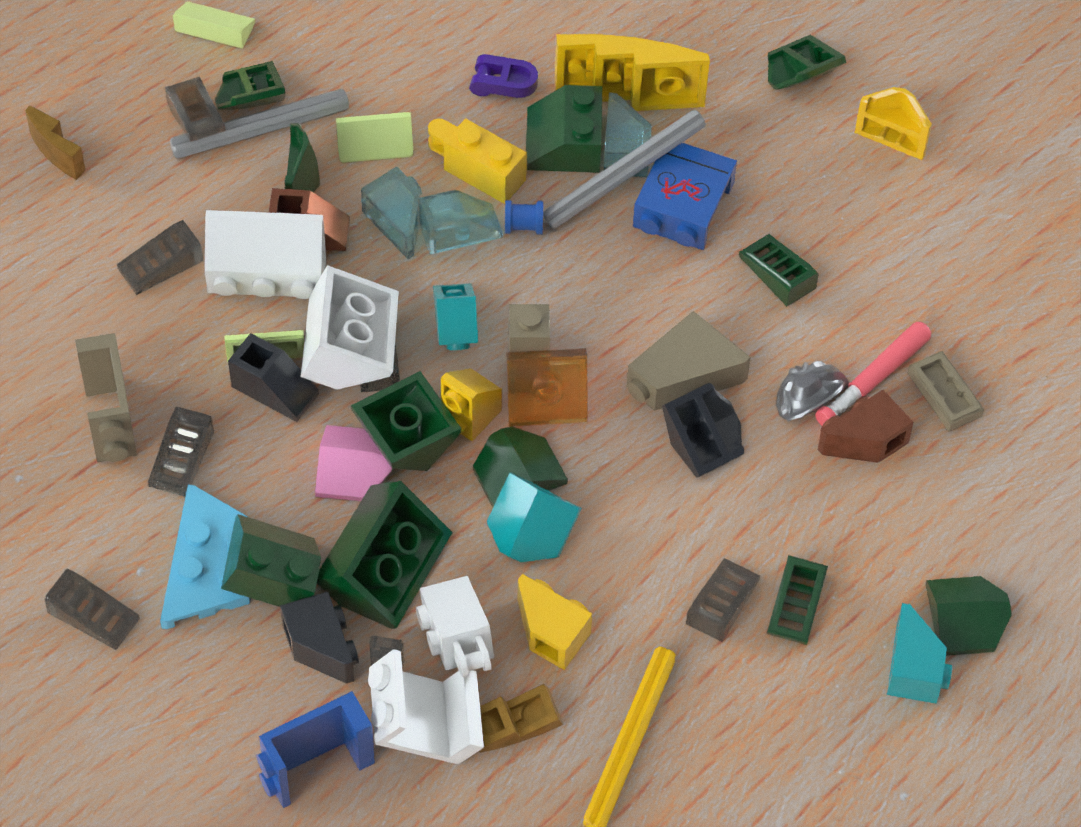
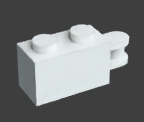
[416,576,494,677]

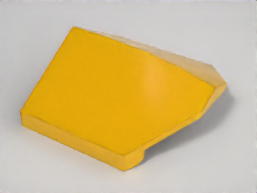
[854,87,932,160]

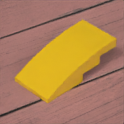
[555,34,710,112]

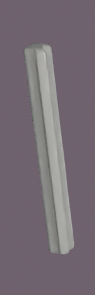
[170,89,349,159]
[543,110,706,229]

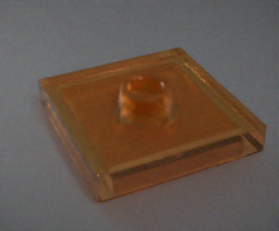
[506,348,588,427]

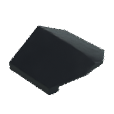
[662,383,744,478]

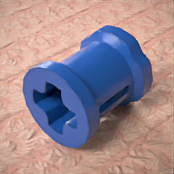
[505,200,543,235]

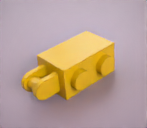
[428,118,527,204]

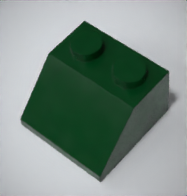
[526,85,603,173]
[221,514,321,607]

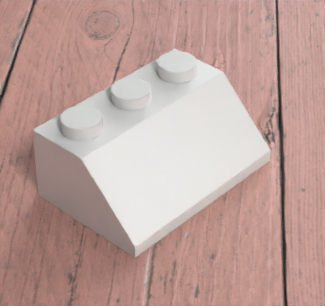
[205,210,326,299]
[301,265,399,390]

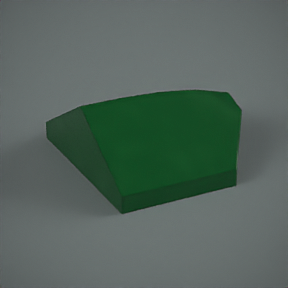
[768,34,846,90]
[215,61,286,110]
[284,123,320,193]
[473,426,568,507]
[926,576,1012,656]

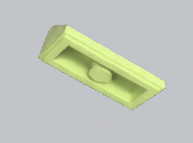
[173,1,255,49]
[336,112,413,163]
[224,330,304,362]

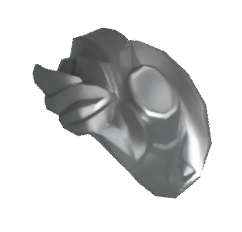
[776,361,849,421]

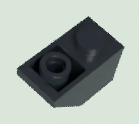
[228,333,319,422]
[280,592,359,684]

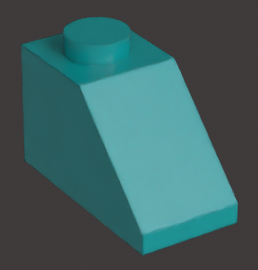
[433,283,478,350]
[887,603,952,704]

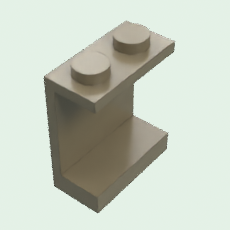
[75,333,137,462]

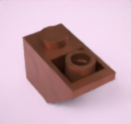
[269,188,350,251]
[817,390,914,463]

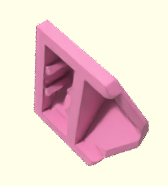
[315,425,392,501]

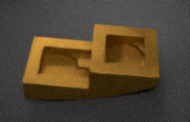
[25,105,85,180]
[479,684,563,753]

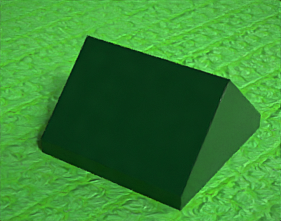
[351,371,461,471]

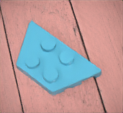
[160,485,251,629]

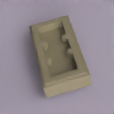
[907,351,984,432]

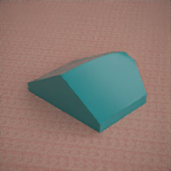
[487,472,582,562]

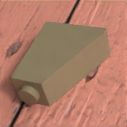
[508,304,550,390]
[626,311,751,411]

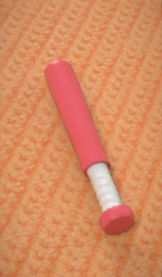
[815,322,932,426]

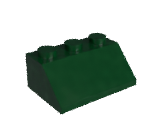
[317,481,453,629]

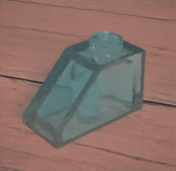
[603,93,655,178]
[361,166,422,259]
[419,189,503,255]

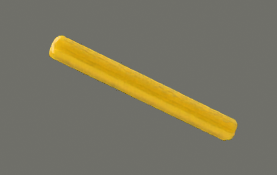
[583,646,676,827]

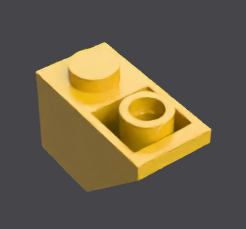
[441,368,502,442]
[517,574,592,670]

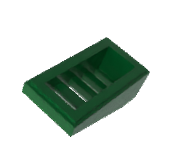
[739,234,819,307]
[767,555,828,645]

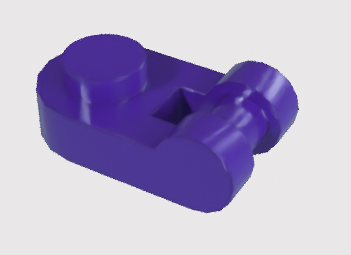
[469,54,538,98]

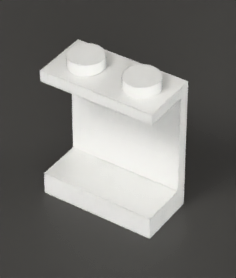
[368,649,484,765]

